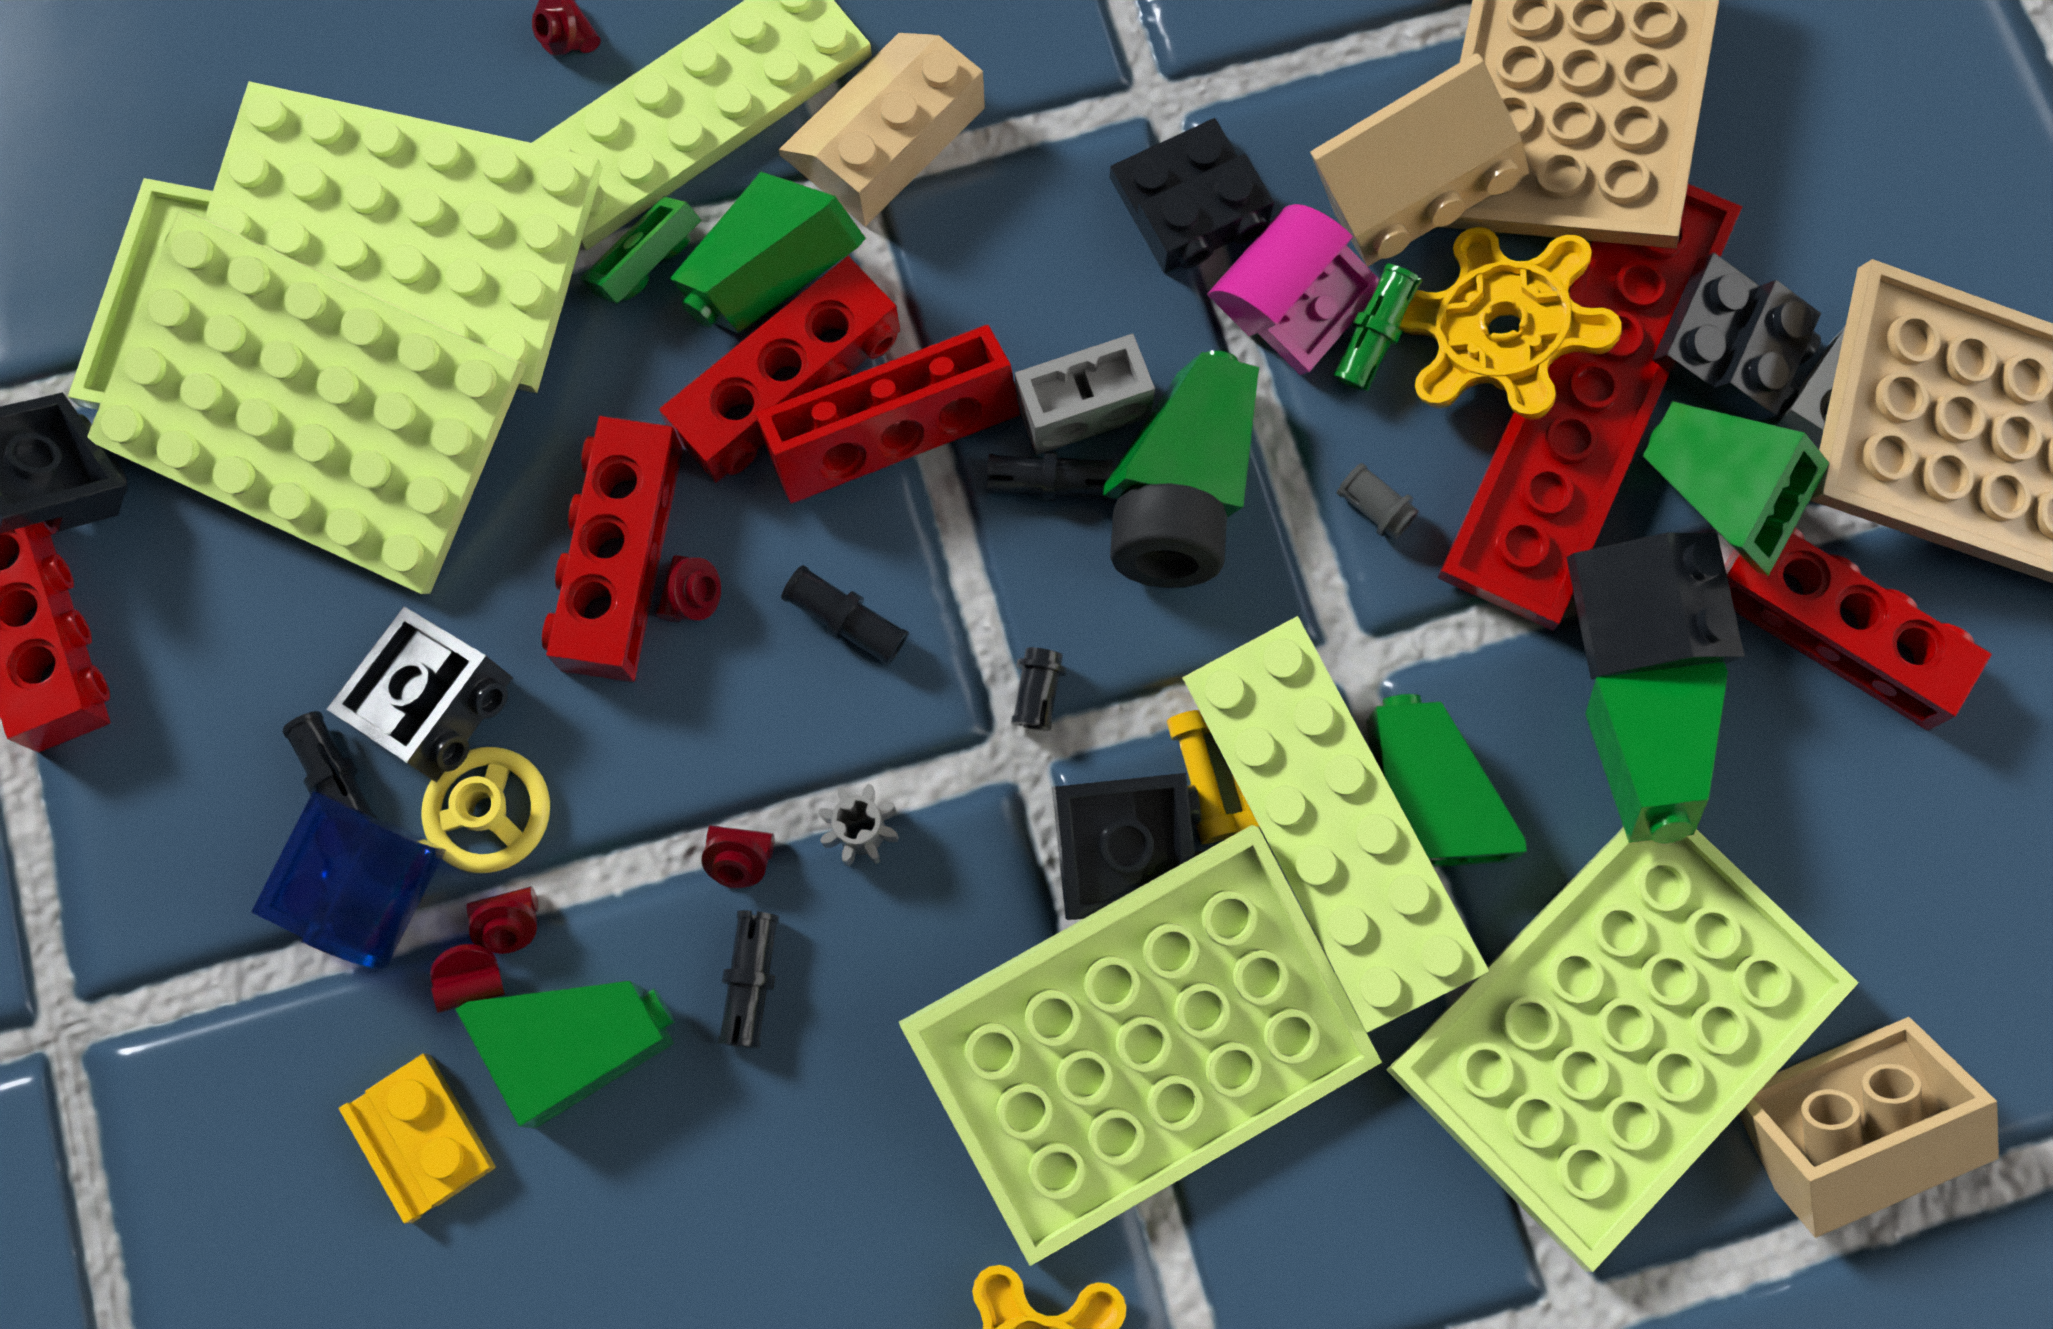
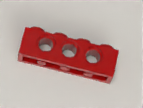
[658,256,900,483]
[755,324,1020,504]
[542,416,683,682]
[0,520,111,753]
[1724,527,1992,731]

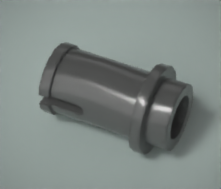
[1336,462,1419,539]

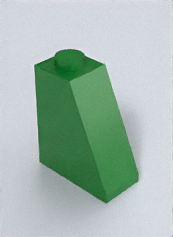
[670,172,866,333]
[1103,351,1259,518]
[1643,401,1830,576]
[1585,662,1728,844]
[1366,694,1527,868]
[455,981,675,1129]

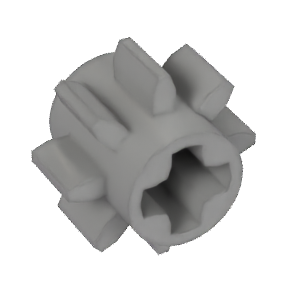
[818,784,899,867]

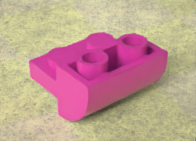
[1207,204,1380,375]

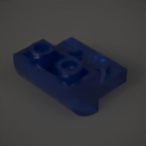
[251,791,446,969]

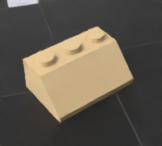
[779,33,985,227]
[1310,52,1529,267]
[1739,1017,1999,1238]

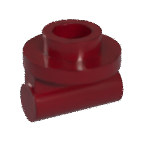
[532,0,601,56]
[656,555,721,623]
[701,825,775,888]
[466,886,539,954]
[430,944,505,1013]

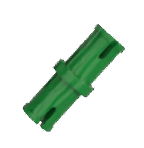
[1333,264,1422,393]

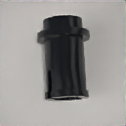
[1011,647,1067,731]

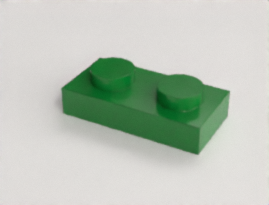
[580,196,702,304]

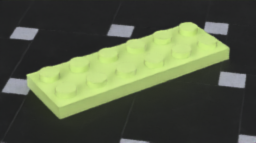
[532,0,872,251]
[1182,616,1490,1032]

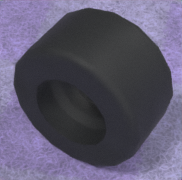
[1110,483,1227,588]

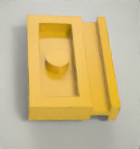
[338,1053,497,1224]

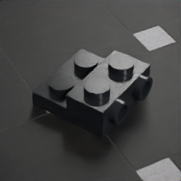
[1109,118,1274,274]
[1652,253,1821,421]
[0,392,128,533]
[327,606,513,783]
[1052,773,1202,920]

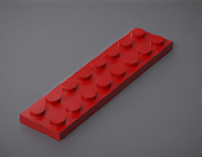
[1437,184,1743,631]

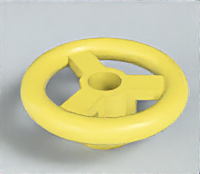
[421,747,550,873]

